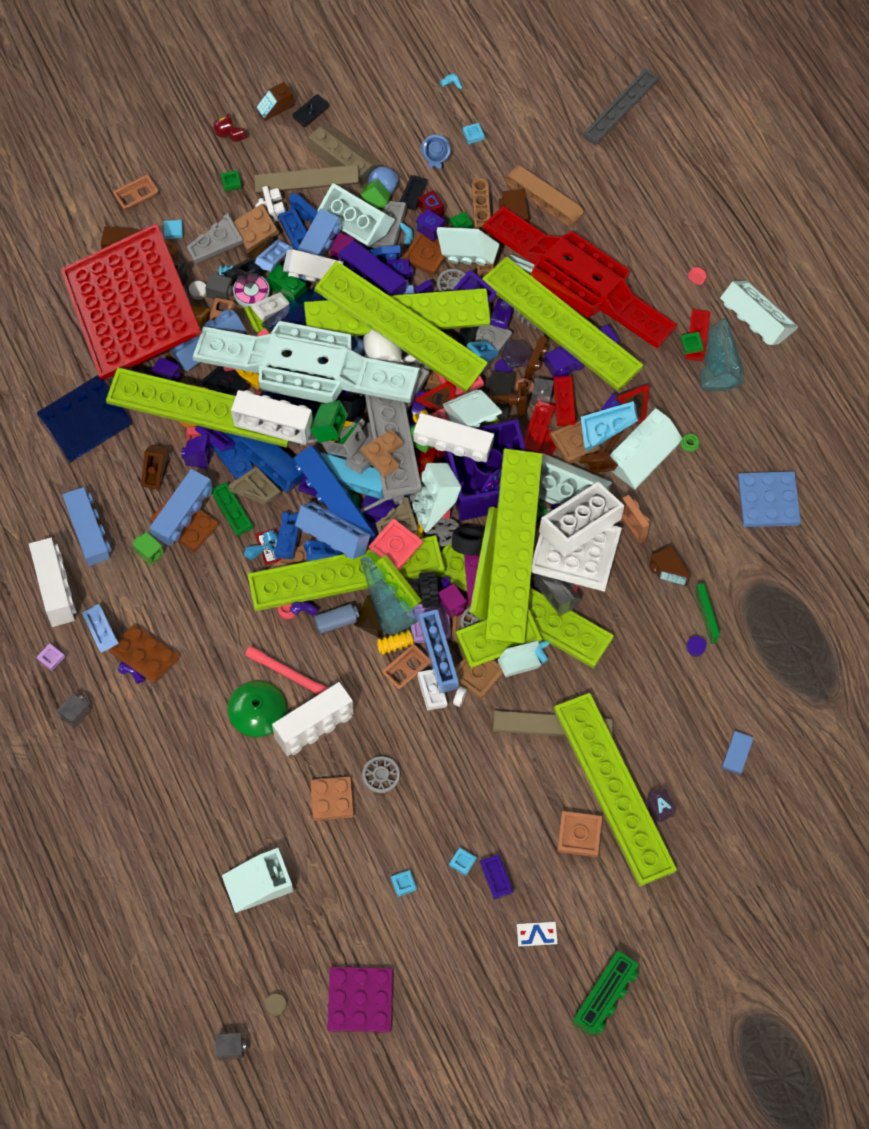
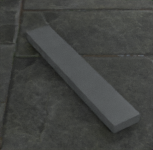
[583,68,659,146]

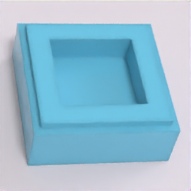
[462,123,485,144]
[164,220,183,239]
[449,848,477,876]
[391,870,417,897]

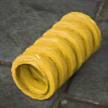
[377,630,414,655]

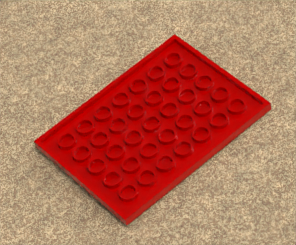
[60,223,202,381]

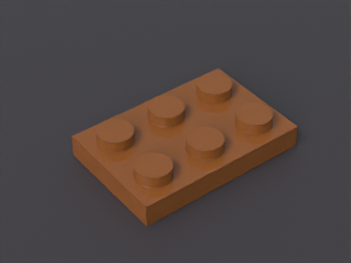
[403,226,449,276]
[150,492,219,553]
[108,624,180,684]

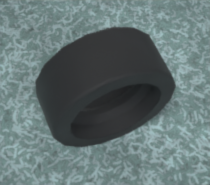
[451,527,484,555]

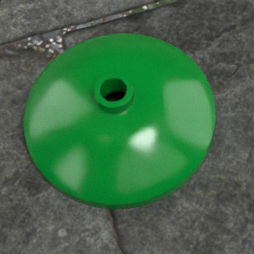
[227,681,287,738]

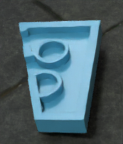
[581,401,638,452]

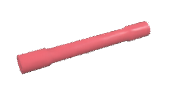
[245,646,329,695]

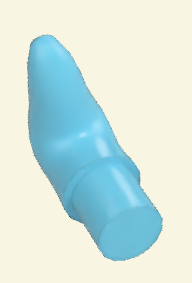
[440,74,462,89]
[399,222,413,246]
[535,641,550,664]

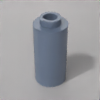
[314,604,359,635]

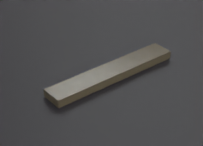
[254,165,360,194]
[493,711,613,737]

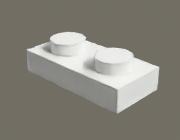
[252,292,291,321]
[417,670,447,711]

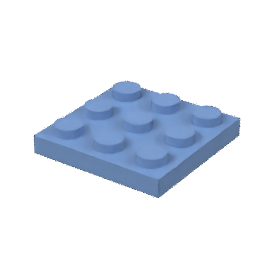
[738,472,801,527]

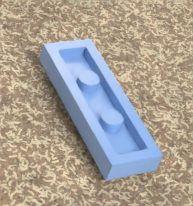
[255,239,293,271]
[82,604,118,653]

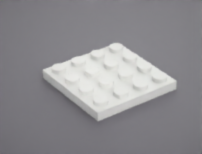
[531,509,622,592]

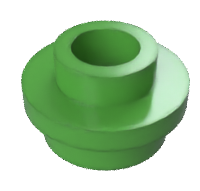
[681,434,700,452]

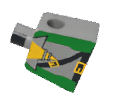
[321,417,366,458]

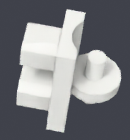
[255,186,286,222]

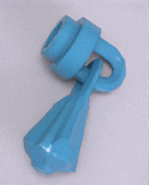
[244,530,278,561]

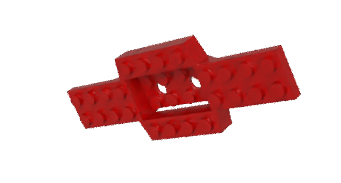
[482,206,677,349]

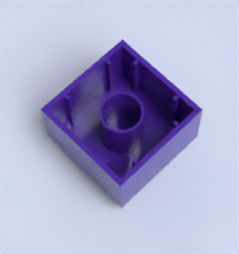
[443,420,526,521]

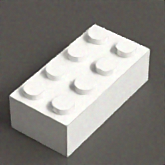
[231,390,313,445]
[539,482,624,556]
[29,538,76,627]
[272,682,354,756]

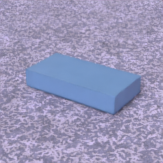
[722,731,753,775]

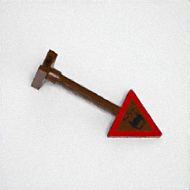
[415,381,527,416]
[579,384,649,474]

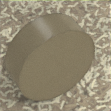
[265,994,286,1016]

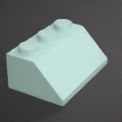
[437,227,499,266]

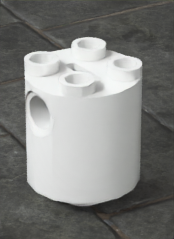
[363,330,404,365]

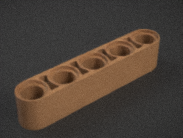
[505,165,584,227]

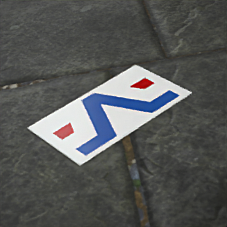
[517,922,558,946]

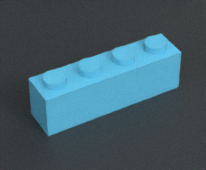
[321,452,384,499]

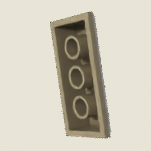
[308,126,384,188]

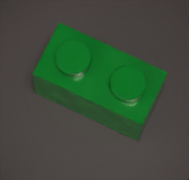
[267,264,307,305]
[311,400,348,443]

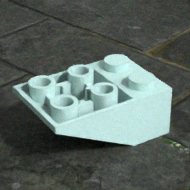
[443,390,502,428]
[412,463,461,532]
[222,848,293,913]

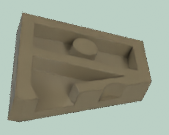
[228,466,281,505]
[376,497,418,534]

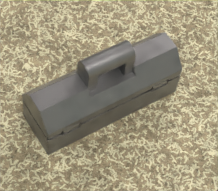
[531,573,580,616]

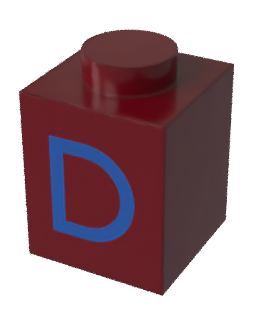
[418,190,444,217]

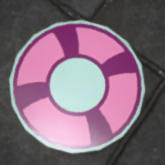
[233,276,270,308]

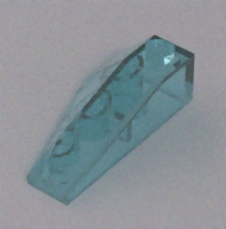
[700,318,744,391]
[360,557,418,634]

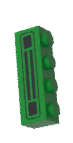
[572,951,639,1038]

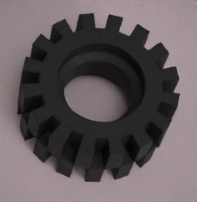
[419,571,439,608]

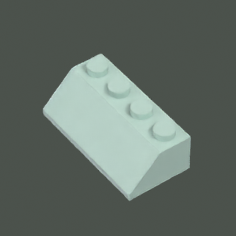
[317,183,395,246]
[720,280,799,345]
[610,408,682,490]
[538,454,612,505]

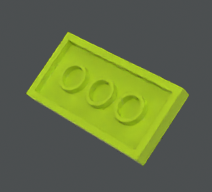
[455,608,542,669]

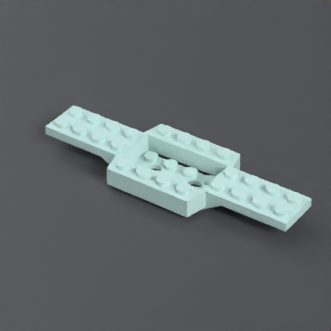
[193,321,419,403]

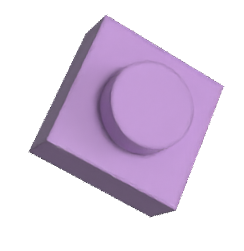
[36,643,65,671]

